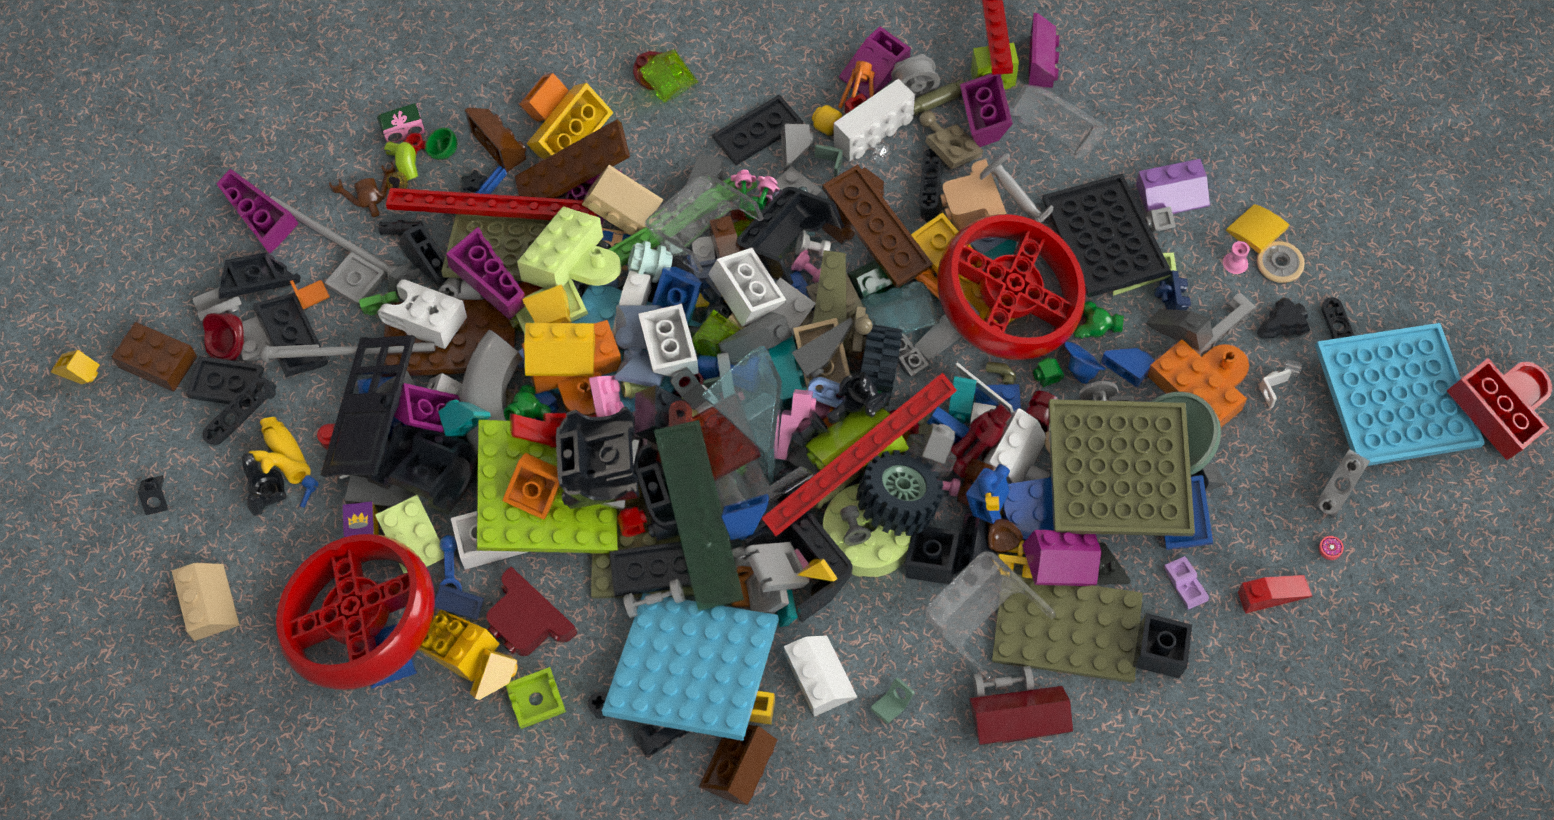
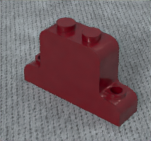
[486,567,577,656]

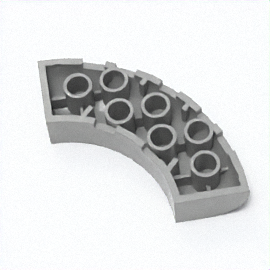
[461,330,523,458]

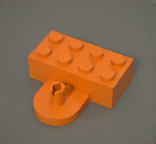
[522,320,621,416]
[1147,339,1249,427]

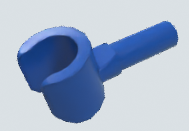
[300,475,318,508]

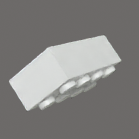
[834,79,915,162]

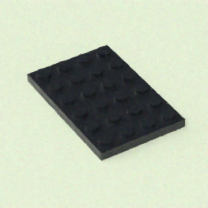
[1042,174,1171,298]

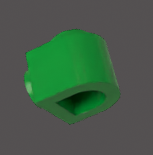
[1033,358,1064,388]

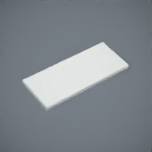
[956,362,1014,414]

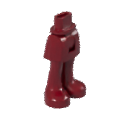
[947,404,1012,478]

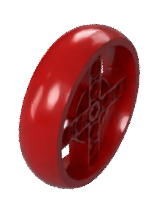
[937,214,1086,360]
[276,534,435,690]

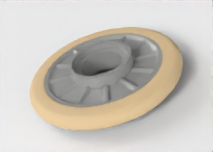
[1257,241,1304,283]

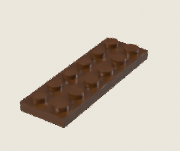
[515,119,630,198]
[822,164,933,289]

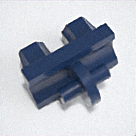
[1154,270,1191,310]

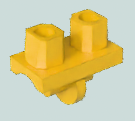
[997,540,1033,579]

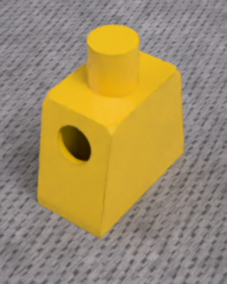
[522,284,571,323]

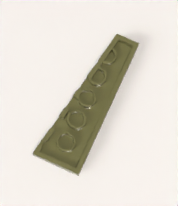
[804,250,848,380]

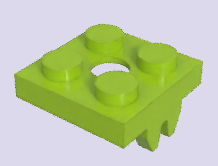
[506,667,566,729]

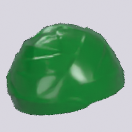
[425,128,458,160]

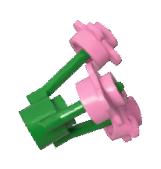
[731,170,780,219]

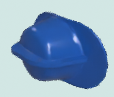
[1064,342,1106,384]

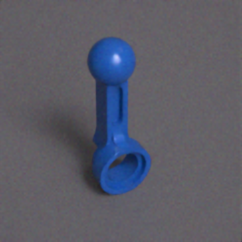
[439,535,462,591]

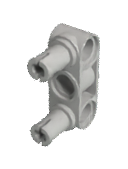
[1315,449,1370,518]

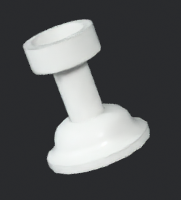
[795,230,831,257]

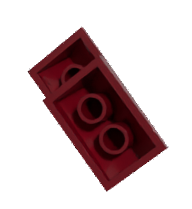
[969,686,1073,745]

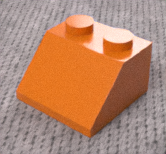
[502,453,561,520]

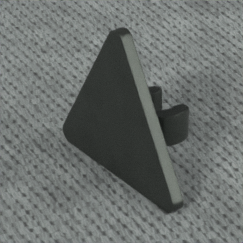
[1097,542,1131,584]

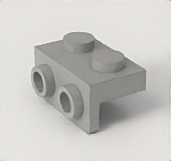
[192,287,242,321]

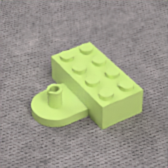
[517,207,621,289]

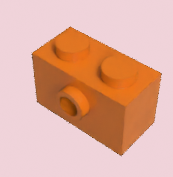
[519,73,569,121]

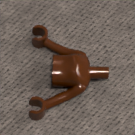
[329,162,395,217]

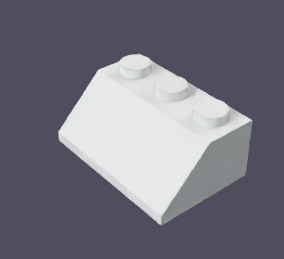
[708,248,786,327]
[638,304,698,377]
[983,408,1046,484]
[451,511,527,569]
[784,636,857,717]

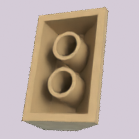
[582,165,663,236]
[172,563,239,641]

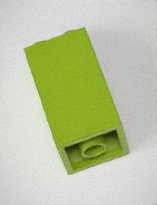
[806,408,909,471]

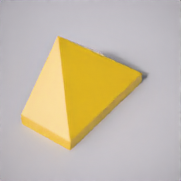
[797,558,838,581]

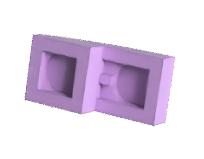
[1164,556,1209,610]

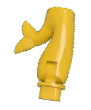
[249,417,311,484]

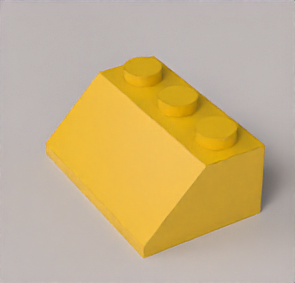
[524,323,595,376]

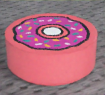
[1319,536,1344,560]

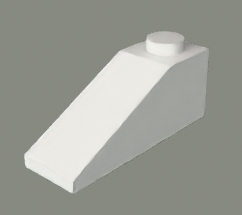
[612,271,651,339]

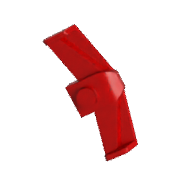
[510,413,597,448]

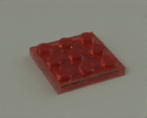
[677,394,761,487]

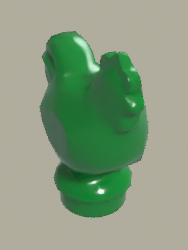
[1073,301,1124,339]
[503,385,551,421]

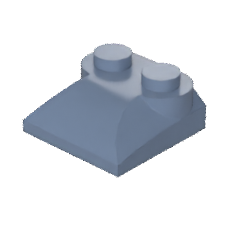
[616,305,661,350]
[615,347,666,387]

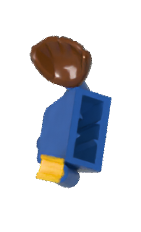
[966,464,1023,552]

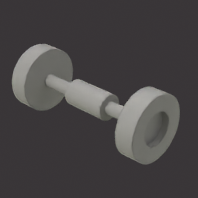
[623,579,685,618]
[973,666,1034,697]

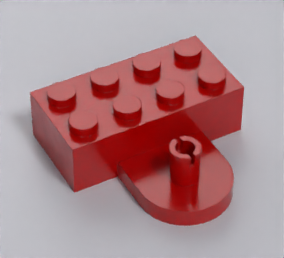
[1446,358,1552,461]

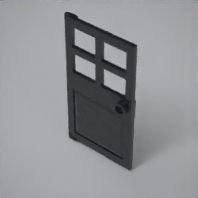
[320,335,416,477]

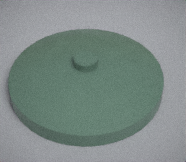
[1151,392,1221,475]

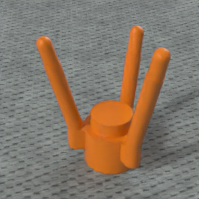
[838,61,875,108]

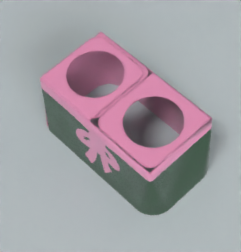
[377,103,425,143]

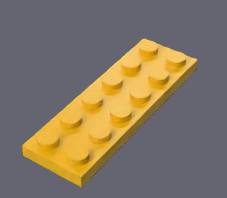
[911,212,1015,324]

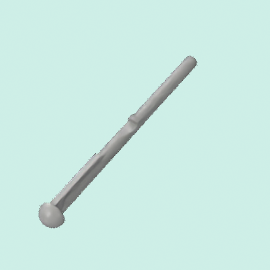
[270,196,399,280]
[260,342,435,363]

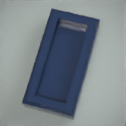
[435,585,484,621]

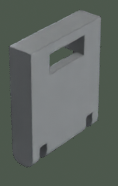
[744,542,809,592]

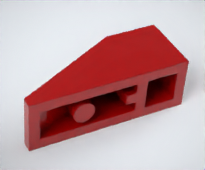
[1238,575,1312,614]

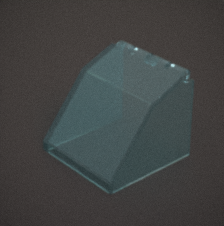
[702,346,783,491]

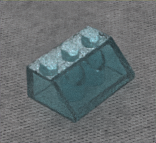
[861,282,940,334]

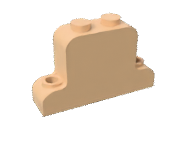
[940,159,1007,230]

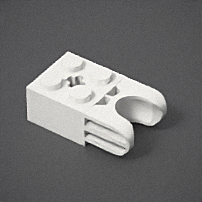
[378,280,467,349]

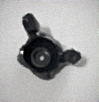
[827,372,889,424]
[242,453,287,516]

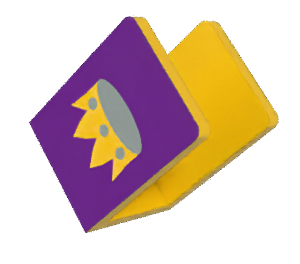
[343,501,379,537]

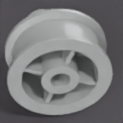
[891,54,940,98]

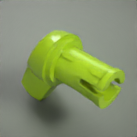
[384,142,418,182]

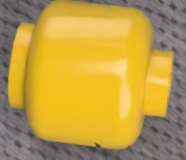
[812,105,842,136]

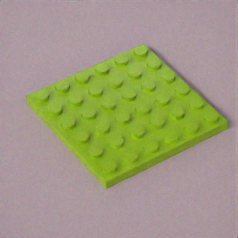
[477,420,618,553]

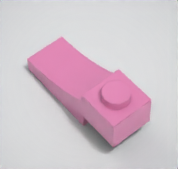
[777,389,817,460]

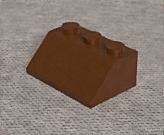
[465,108,526,173]
[699,725,778,805]

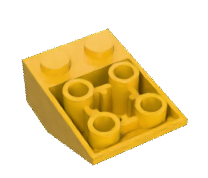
[418,610,500,682]

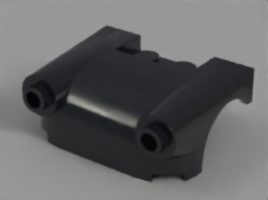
[556,407,639,509]
[368,424,478,515]
[633,438,724,541]

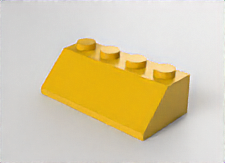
[526,83,613,159]

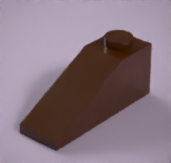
[709,216,741,259]

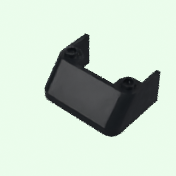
[737,187,844,285]
[745,510,853,622]

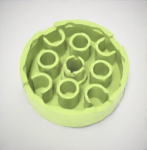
[823,484,911,577]

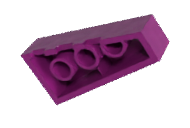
[216,168,299,254]
[446,227,525,320]

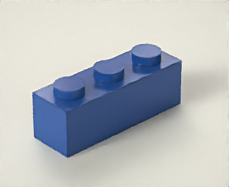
[926,407,970,443]

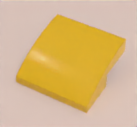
[1226,204,1290,254]

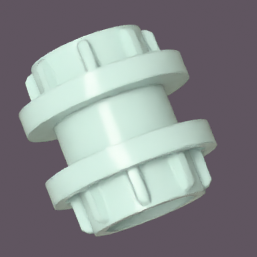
[627,241,673,283]

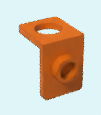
[290,280,330,309]

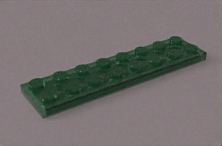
[654,420,744,611]

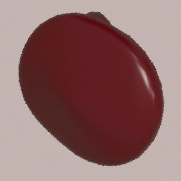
[203,313,244,361]

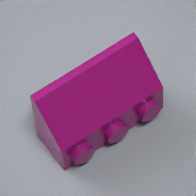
[1028,13,1060,88]
[960,73,1013,147]
[394,383,460,433]
[1022,530,1101,586]

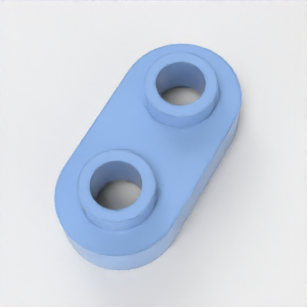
[808,377,843,408]

